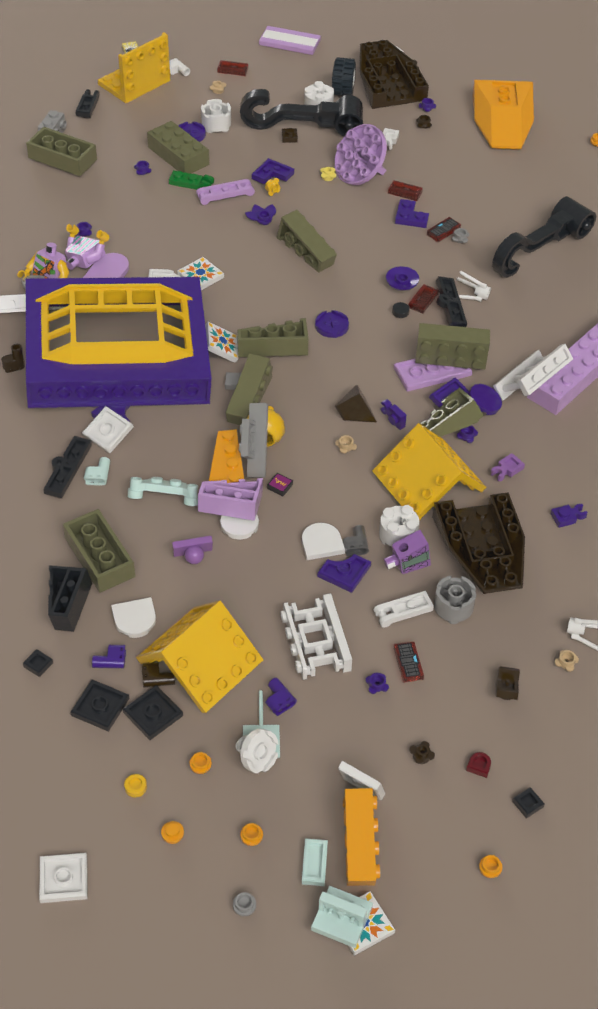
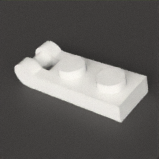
[373,591,434,628]

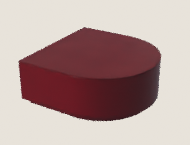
[466,752,491,778]

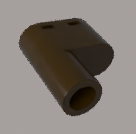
[1,344,25,373]
[142,662,175,688]

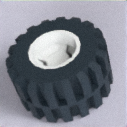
[332,57,356,96]

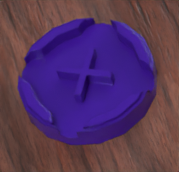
[179,122,206,142]
[315,310,349,338]
[468,384,502,415]

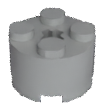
[434,575,476,624]

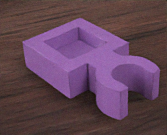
[491,453,525,482]

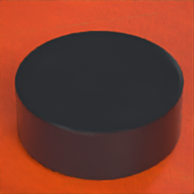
[392,302,410,318]

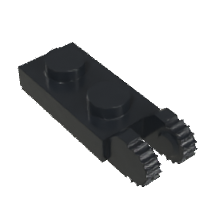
[76,89,100,118]

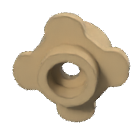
[210,81,226,94]
[335,435,357,454]
[555,650,579,672]

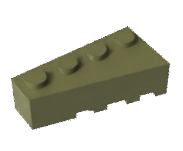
[276,210,337,273]
[237,318,308,358]
[226,353,273,425]

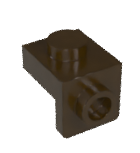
[496,667,520,700]

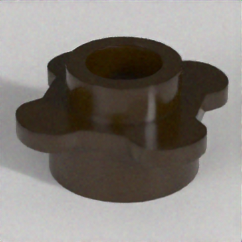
[416,115,432,129]
[409,741,435,764]

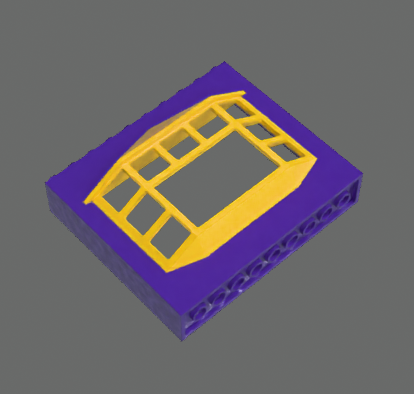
[26,277,212,408]

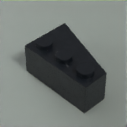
[48,565,92,632]

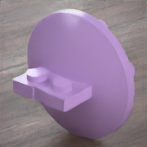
[335,124,387,185]

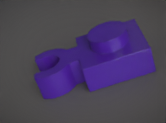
[380,399,407,430]
[550,504,588,528]

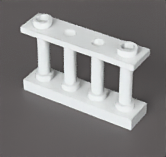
[493,344,573,401]

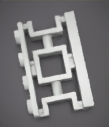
[280,593,352,680]

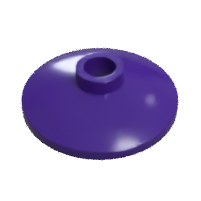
[386,266,419,290]

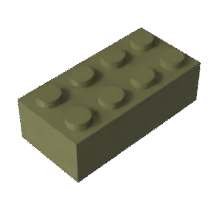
[147,121,209,173]
[26,126,97,176]
[415,323,490,370]
[63,509,135,593]

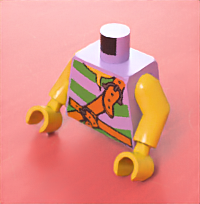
[17,242,69,279]

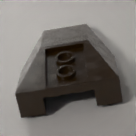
[359,40,429,109]
[432,492,525,594]

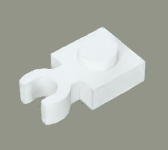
[383,128,399,150]

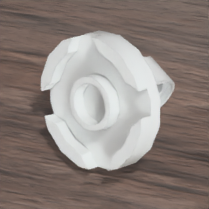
[236,729,279,773]

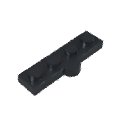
[436,276,468,327]
[44,436,92,499]

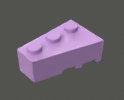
[198,478,263,521]

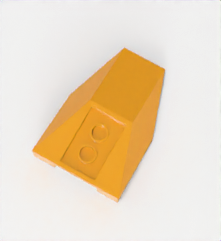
[472,80,534,150]

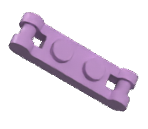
[196,179,255,205]

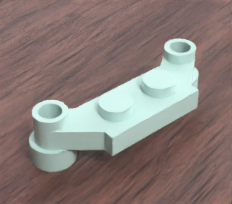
[128,477,198,506]

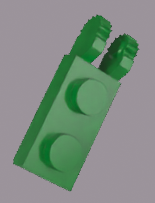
[169,170,214,190]

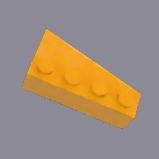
[209,429,244,483]
[343,788,380,886]

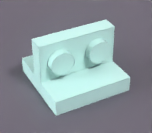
[311,886,373,949]

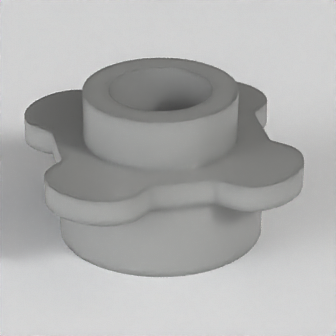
[452,228,469,243]

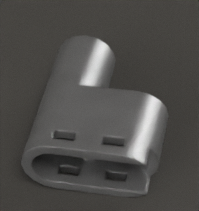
[343,525,369,556]

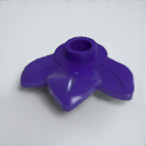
[245,204,276,225]

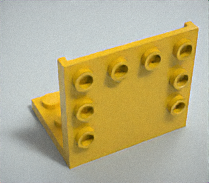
[98,32,170,103]
[372,423,487,520]
[136,600,263,713]

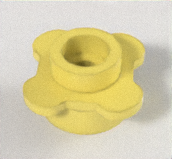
[320,167,336,181]

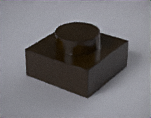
[282,128,298,143]

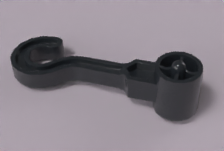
[240,89,363,136]
[492,196,596,278]

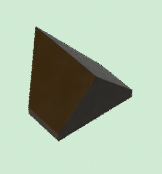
[335,385,377,422]

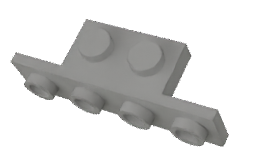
[239,403,268,478]

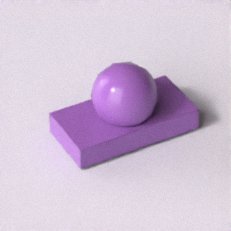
[172,536,213,564]

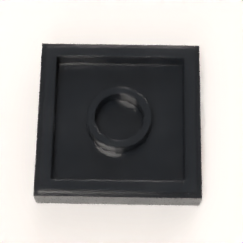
[71,679,130,732]
[123,685,183,740]

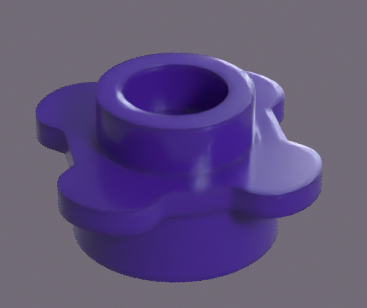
[419,98,436,112]
[134,161,151,175]
[77,222,92,237]
[457,426,478,443]
[365,673,389,694]

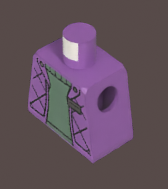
[384,530,431,574]

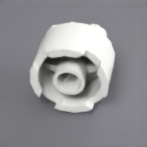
[304,81,334,106]
[201,99,231,133]
[379,505,419,546]

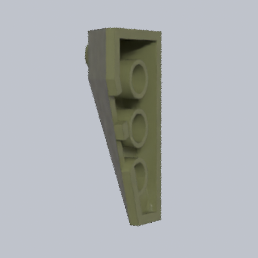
[420,388,484,437]

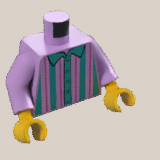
[65,224,109,270]

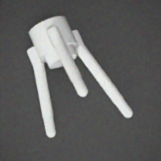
[457,271,491,302]
[567,617,598,651]

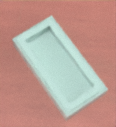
[302,839,328,886]

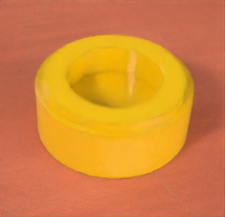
[124,774,147,798]

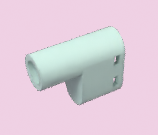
[84,457,110,486]

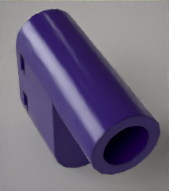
[92,645,126,668]
[265,678,297,716]

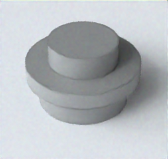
[233,892,256,916]

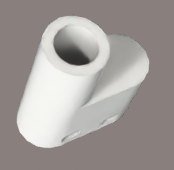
[169,58,191,76]

